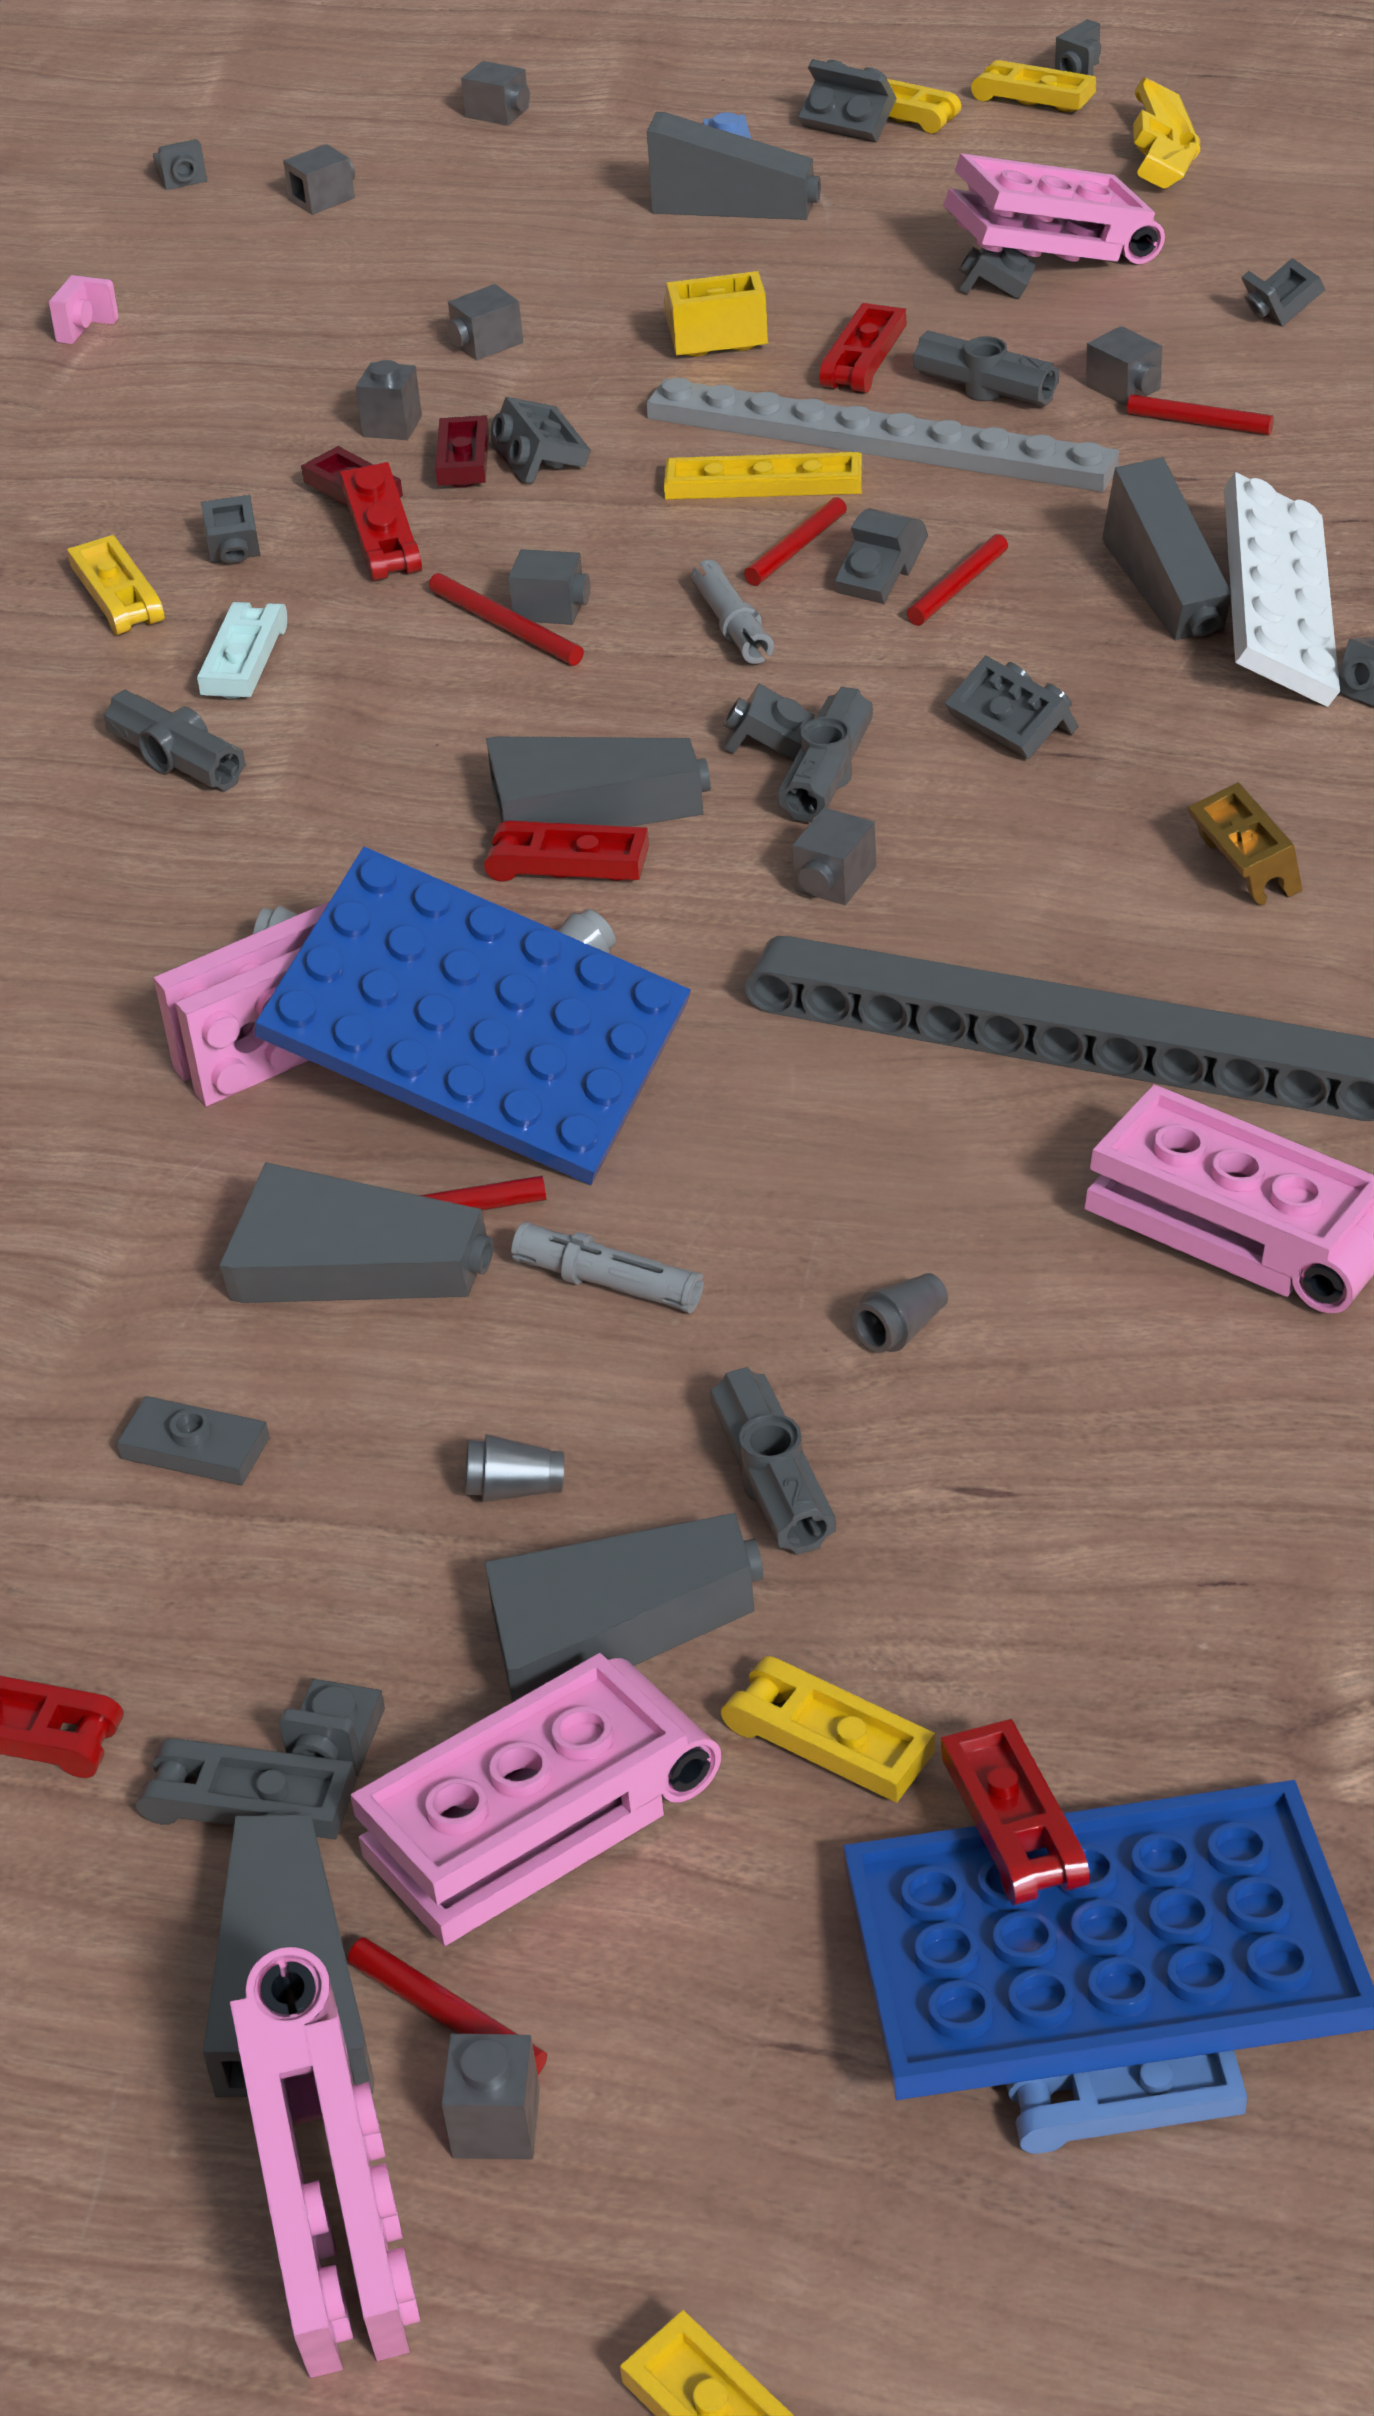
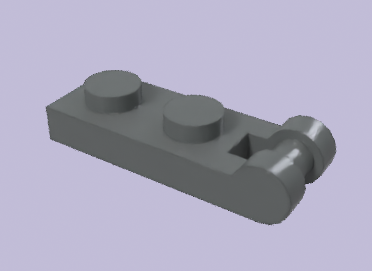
[136,1739,357,1840]

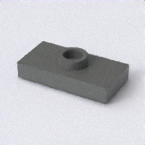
[117,1396,270,1485]

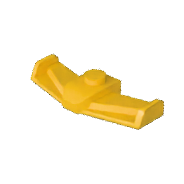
[1133,77,1201,188]

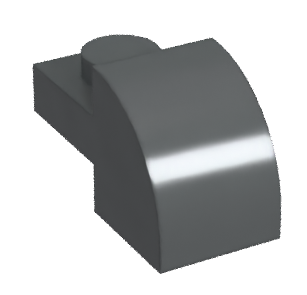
[834,508,928,604]

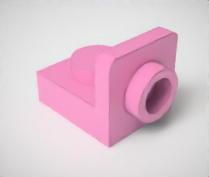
[49,275,119,344]

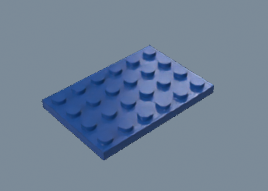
[254,846,691,1185]
[843,1780,1374,2100]

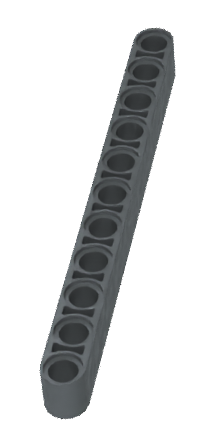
[745,936,1374,1121]

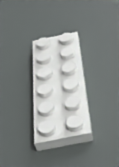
[1224,472,1340,707]

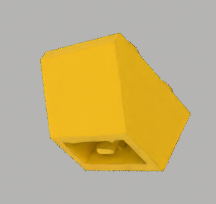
[663,271,768,357]

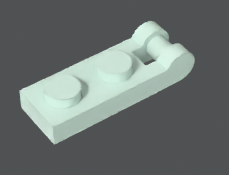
[197,602,287,699]

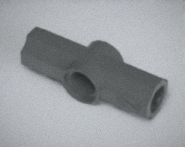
[913,330,1059,407]
[778,687,873,822]
[103,690,246,792]
[710,1367,836,1555]

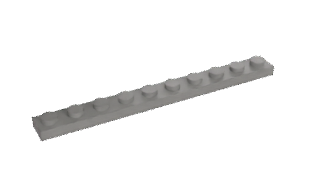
[647,378,1119,492]

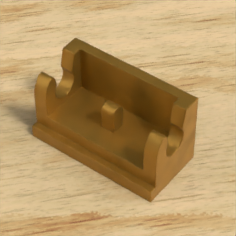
[1188,782,1303,905]

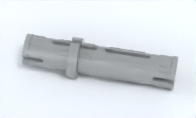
[691,560,774,664]
[511,1221,704,1314]

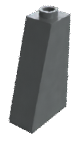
[647,112,821,220]
[1102,457,1231,640]
[486,736,711,827]
[219,1162,493,1303]
[485,1513,763,1702]
[203,1812,374,2097]

